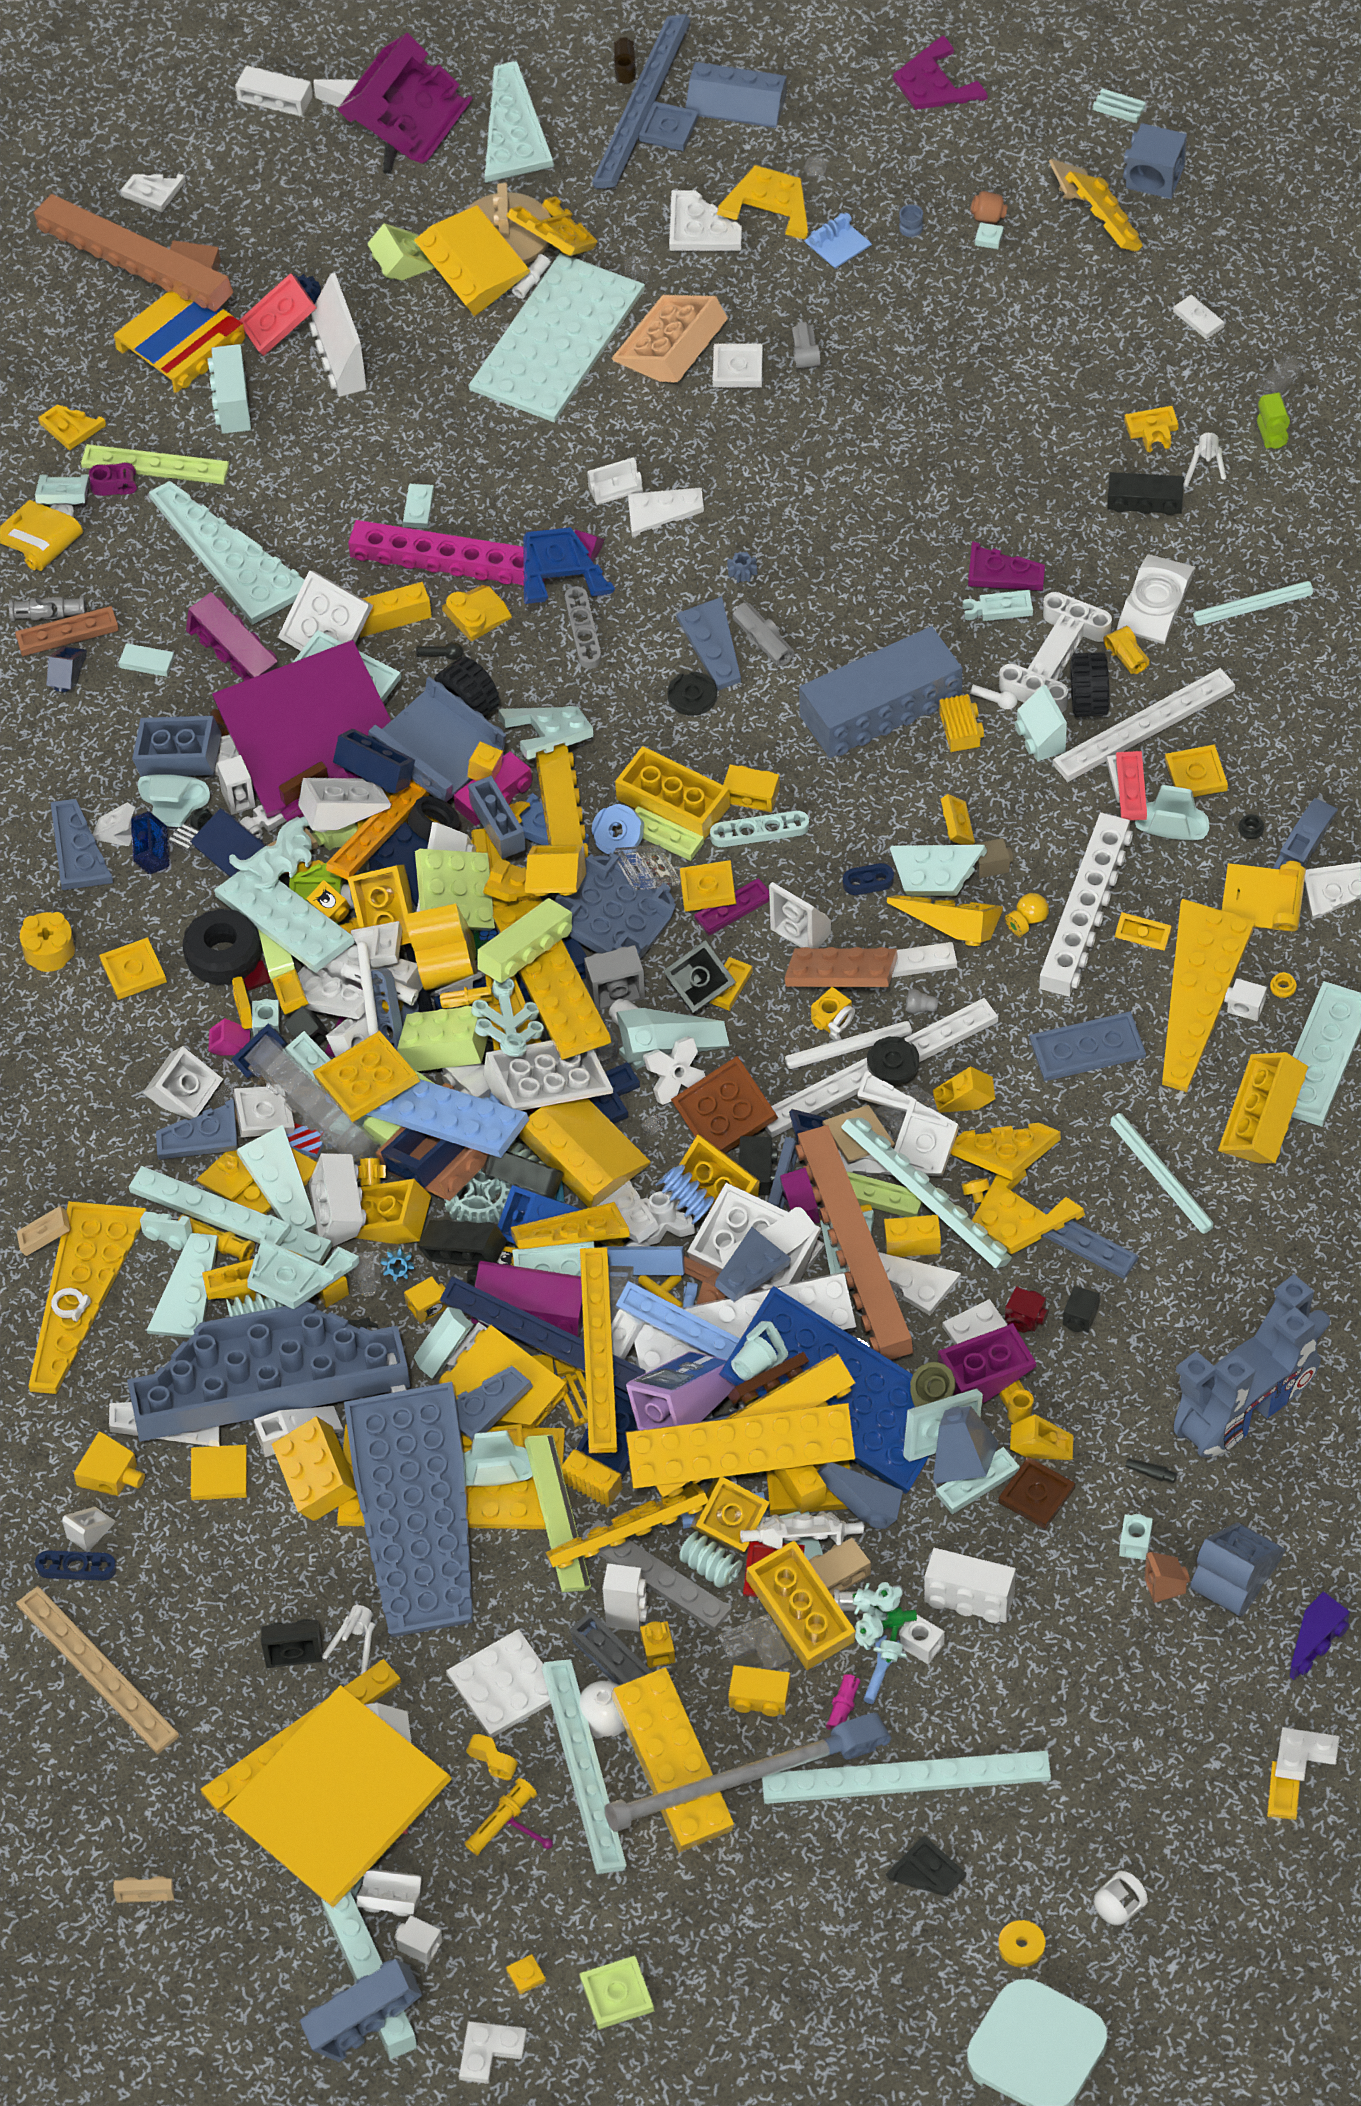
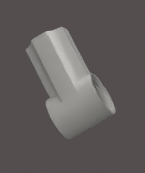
[792,322,820,369]

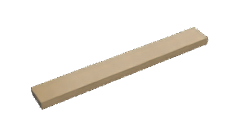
[16,1586,179,1754]

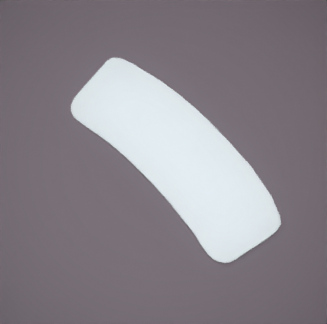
[719,1207,816,1267]

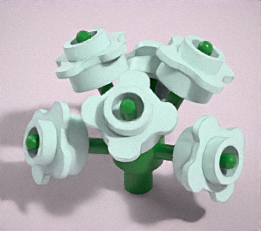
[852,1582,917,1663]

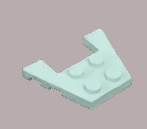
[498,706,593,759]
[247,1215,360,1309]

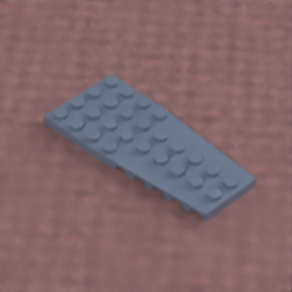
[344,1382,473,1637]

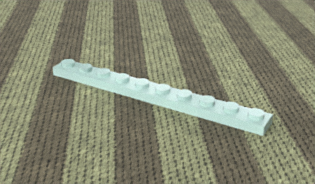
[762,1751,1051,1804]

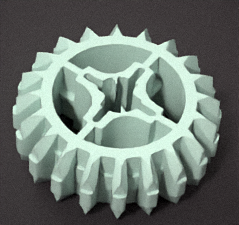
[444,1168,514,1224]

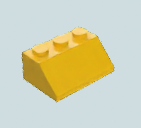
[678,1135,759,1210]

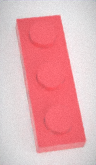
[1116,751,1147,820]

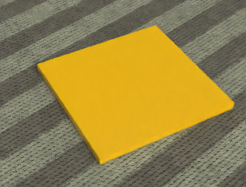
[222,1685,452,1908]

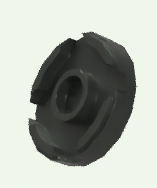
[668,672,717,716]
[867,1036,919,1085]

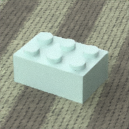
[208,344,251,434]

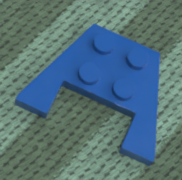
[523,527,615,604]

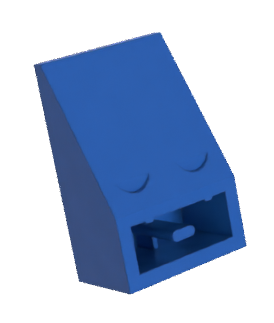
[498,1185,583,1244]

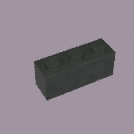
[1107,472,1184,515]
[417,1219,507,1265]

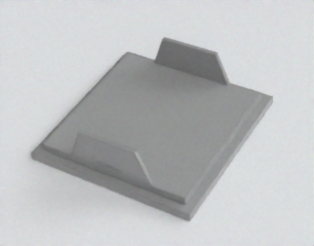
[430,971,484,998]

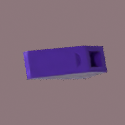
[1290,1591,1350,1680]

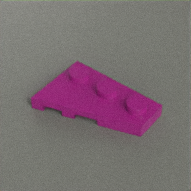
[968,541,1045,591]

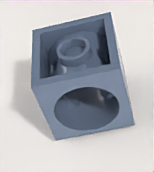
[1123,123,1187,199]

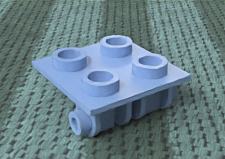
[804,213,872,269]

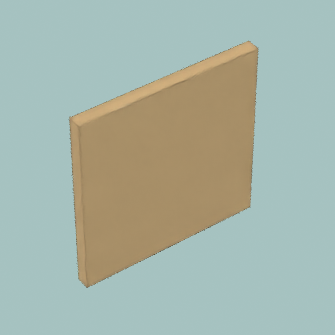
[1049,159,1089,202]
[822,1105,895,1163]

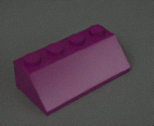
[471,1261,583,1337]

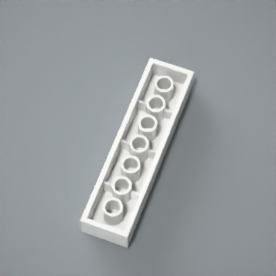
[634,1272,856,1373]

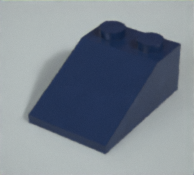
[369,822,429,907]
[576,1387,638,1479]

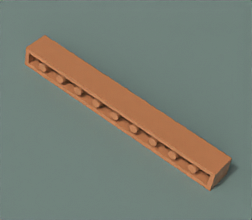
[33,194,234,312]
[795,1125,913,1360]

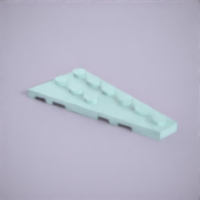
[485,61,553,183]

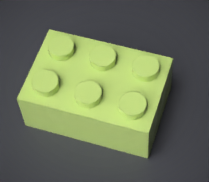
[397,1006,489,1071]

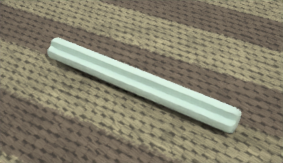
[1193,581,1313,626]

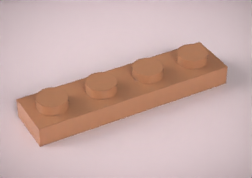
[15,606,119,656]

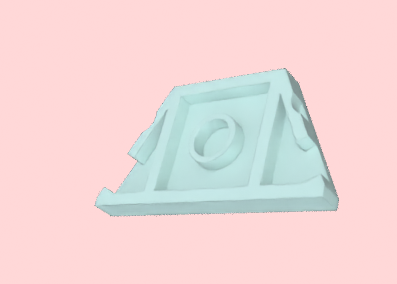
[890,845,987,896]

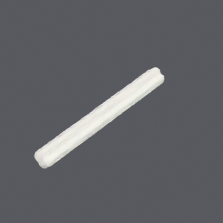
[785,1021,912,1069]

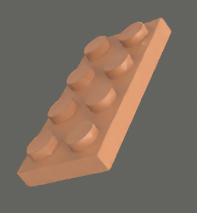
[785,947,898,987]

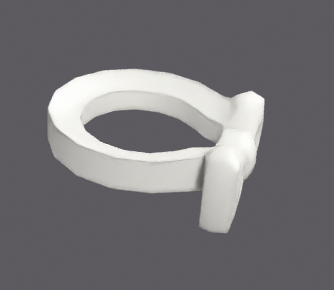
[828,1005,855,1041]
[51,1288,91,1322]

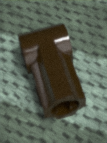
[614,37,636,84]

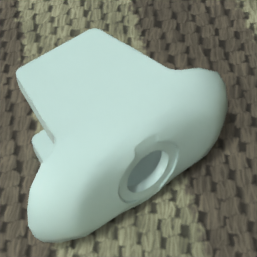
[138,775,210,827]
[1135,785,1209,840]
[464,1431,533,1486]

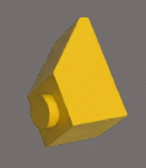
[1010,1414,1073,1460]

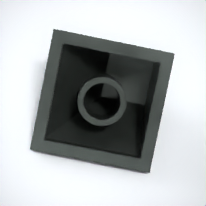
[663,940,736,1013]

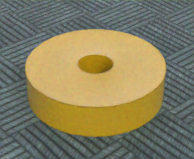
[998,1920,1045,1967]

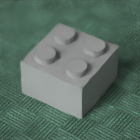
[584,945,645,1010]

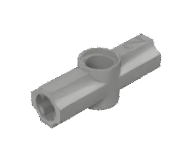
[732,603,794,666]

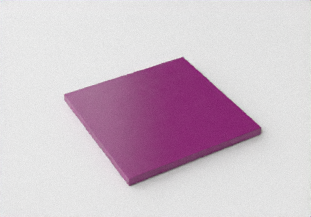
[212,640,391,818]

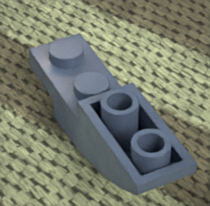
[1272,798,1338,869]

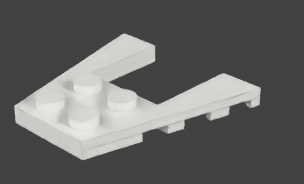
[838,1071,959,1177]

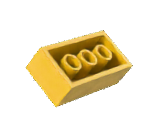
[615,746,730,840]
[746,1540,856,1670]

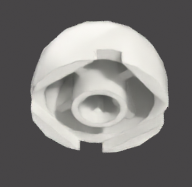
[580,1681,625,1738]

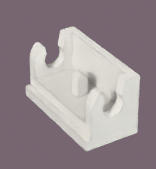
[587,457,643,505]

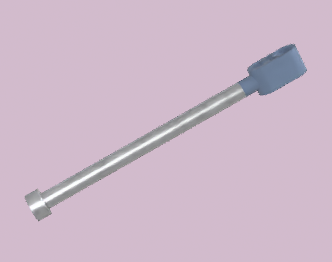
[605,1713,891,1832]

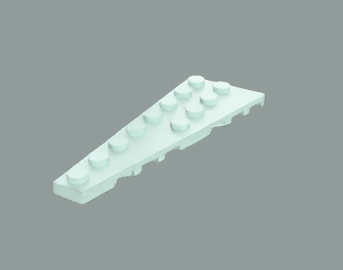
[149,481,305,625]

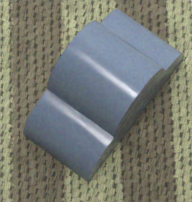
[1191,1522,1286,1617]

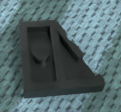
[885,1835,967,1897]

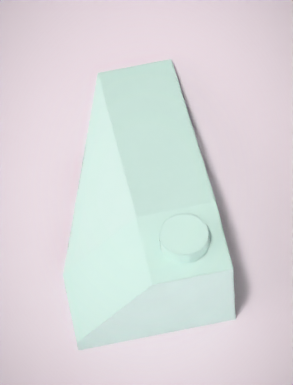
[616,1008,730,1063]

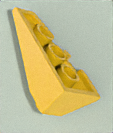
[887,895,1003,946]

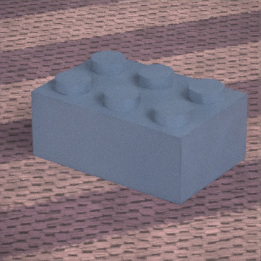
[132,716,221,777]

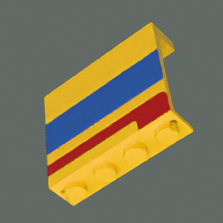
[114,291,245,393]

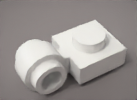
[240,805,286,838]

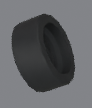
[408,796,460,841]

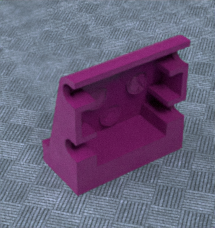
[337,32,473,163]

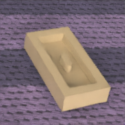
[17,1206,70,1256]
[114,1876,175,1903]

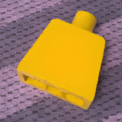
[74,1432,145,1496]

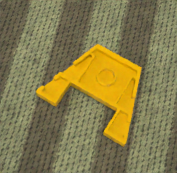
[716,165,808,239]
[506,196,598,256]
[972,1170,1085,1254]

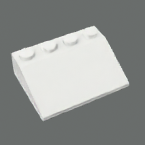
[309,273,367,397]
[483,1040,613,1111]
[687,1183,821,1291]

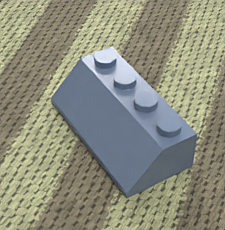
[686,62,787,128]

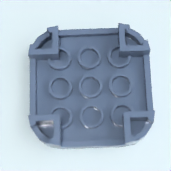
[555,852,676,959]

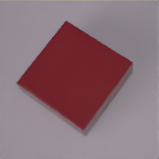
[243,960,271,991]

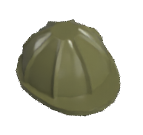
[910,1362,956,1407]

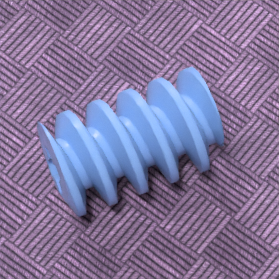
[655,1164,714,1224]

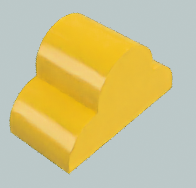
[405,904,477,990]

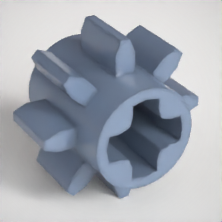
[727,552,757,583]

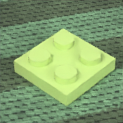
[579,1956,654,2030]

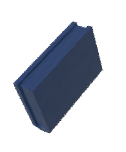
[190,808,267,878]

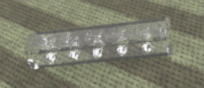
[244,1035,381,1166]

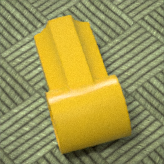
[1103,626,1150,674]
[998,1379,1034,1424]

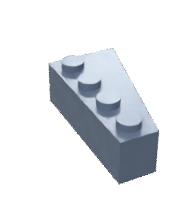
[299,1959,422,2062]

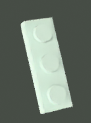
[936,1447,1020,1514]

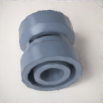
[899,204,923,237]

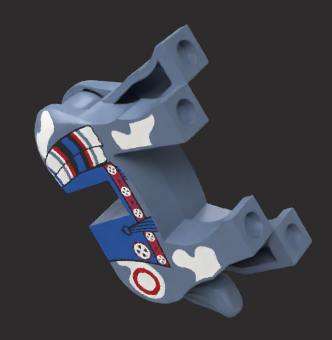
[1174,1274,1330,1458]

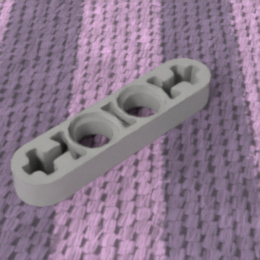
[565,586,601,669]

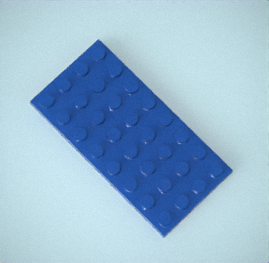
[719,1286,930,1494]

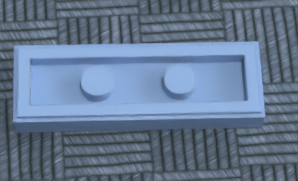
[603,1246,685,1275]

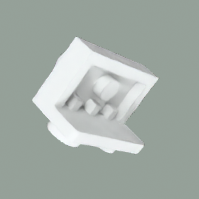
[356,1869,422,1916]

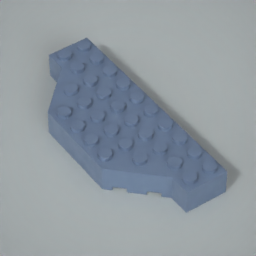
[127,1302,410,1442]

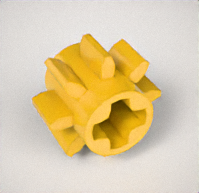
[357,1158,386,1186]

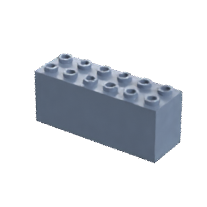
[799,626,962,758]

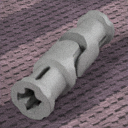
[9,596,86,622]

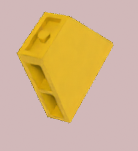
[439,1325,569,1430]

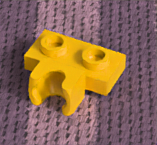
[1124,406,1179,453]

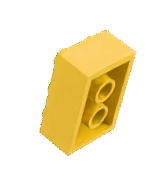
[271,1416,357,1521]

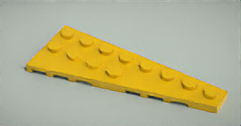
[1162,899,1255,1092]
[28,1201,147,1394]

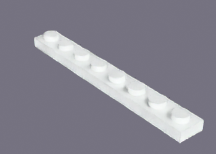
[1053,668,1235,782]

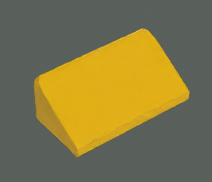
[1114,912,1173,951]

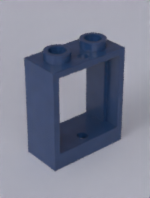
[381,1128,465,1188]

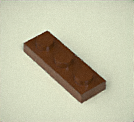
[728,1352,809,1405]

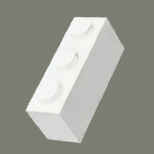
[235,66,313,116]
[603,1564,649,1632]

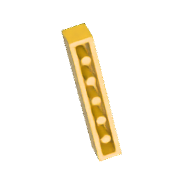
[536,743,588,859]

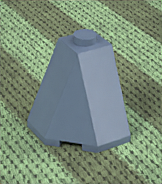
[933,1406,998,1484]

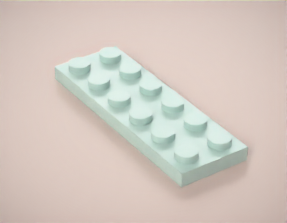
[214,870,355,973]
[1291,981,1361,1127]

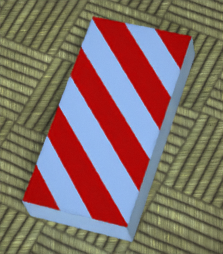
[286,1123,328,1158]

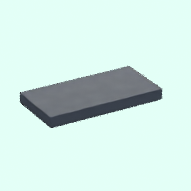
[1029,1011,1146,1081]

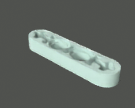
[710,811,809,847]

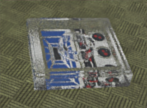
[613,845,681,890]

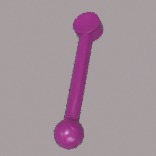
[506,1817,553,1849]

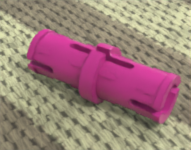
[826,1674,861,1730]

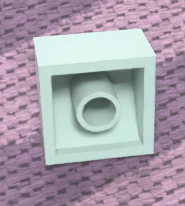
[1015,685,1067,762]

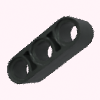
[482,1151,564,1198]

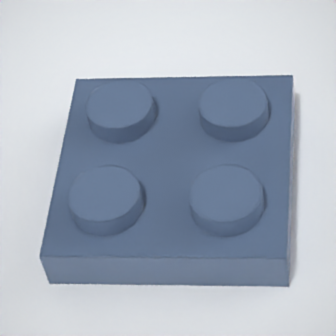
[639,101,699,151]

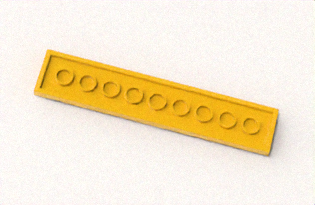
[492,867,611,1060]

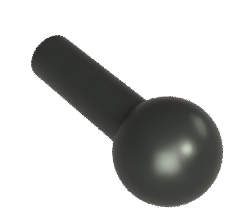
[416,642,464,660]

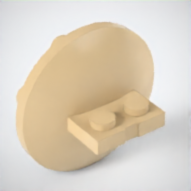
[466,183,551,265]

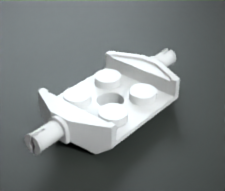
[740,1511,864,1549]

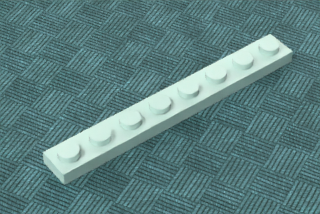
[841,1117,1012,1268]
[129,1166,332,1265]
[542,1659,627,1874]

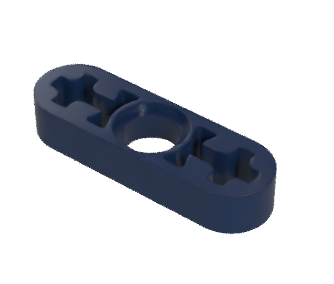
[35,1550,117,1581]

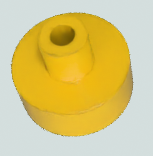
[961,1178,990,1203]

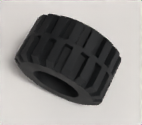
[1070,652,1110,717]
[434,656,500,718]

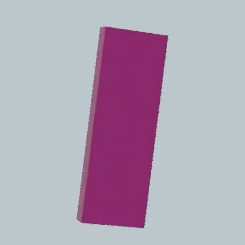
[694,878,770,936]

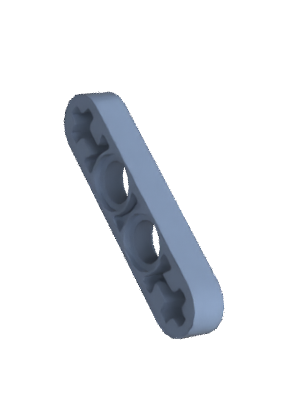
[371,967,403,1053]

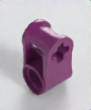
[89,462,137,496]

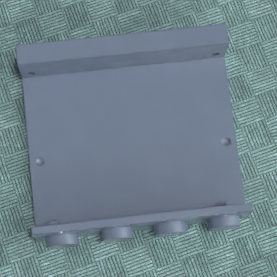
[368,677,506,802]

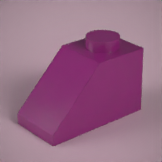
[780,1168,820,1224]

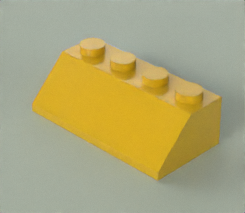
[1218,1052,1308,1164]

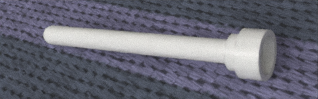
[357,941,379,1037]

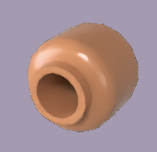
[970,191,1007,225]

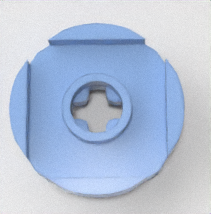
[592,804,644,856]

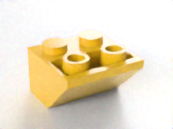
[525,844,586,896]

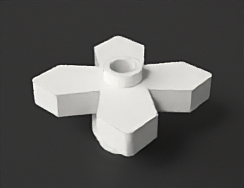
[643,1036,706,1105]
[641,1191,695,1245]

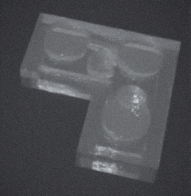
[717,1614,793,1671]

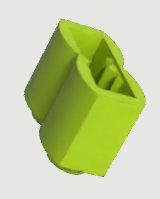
[1257,392,1290,449]

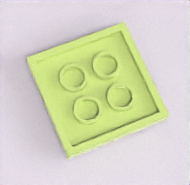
[415,849,495,931]

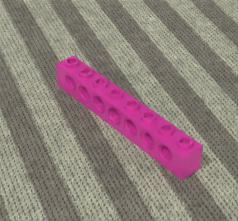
[348,520,545,586]

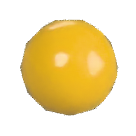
[1017,893,1049,924]

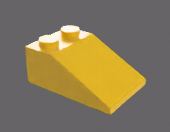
[347,864,413,945]
[354,1179,431,1244]

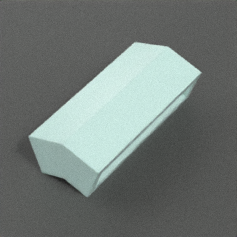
[414,1307,474,1379]

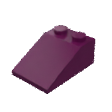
[938,1323,1037,1403]

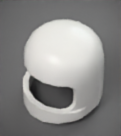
[1094,1871,1148,1925]

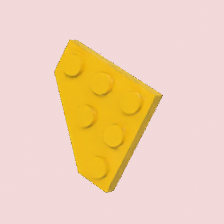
[950,1123,1061,1180]

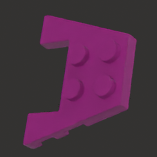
[893,35,988,110]

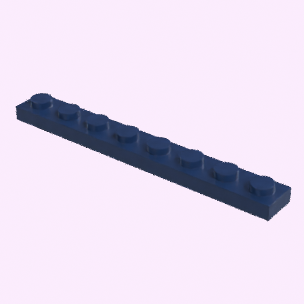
[440,1276,646,1393]

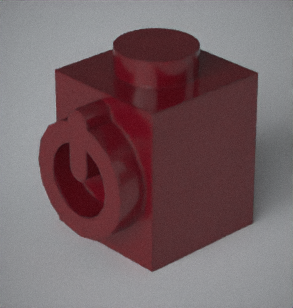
[1005,1286,1049,1332]

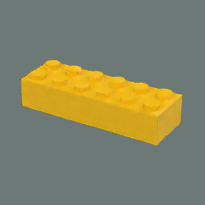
[611,1667,734,1853]

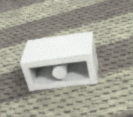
[217,755,255,815]

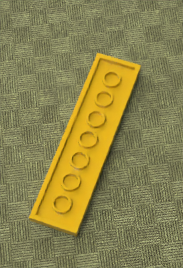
[626,1403,855,1488]

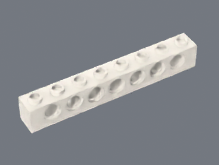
[1039,812,1133,997]

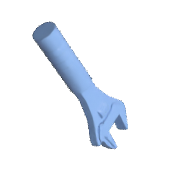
[863,1635,900,1704]

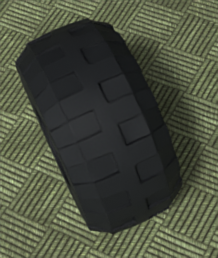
[183,909,261,985]

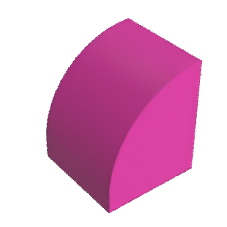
[208,1018,250,1056]

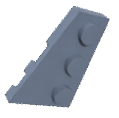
[156,1099,238,1160]

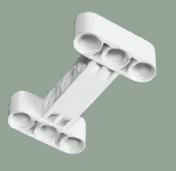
[999,592,1112,713]

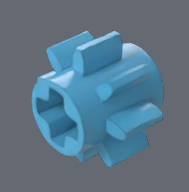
[381,1246,414,1282]

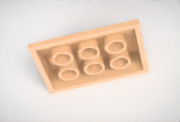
[612,295,728,382]

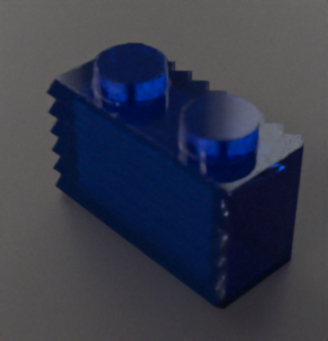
[131,811,170,874]

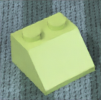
[367,223,435,281]

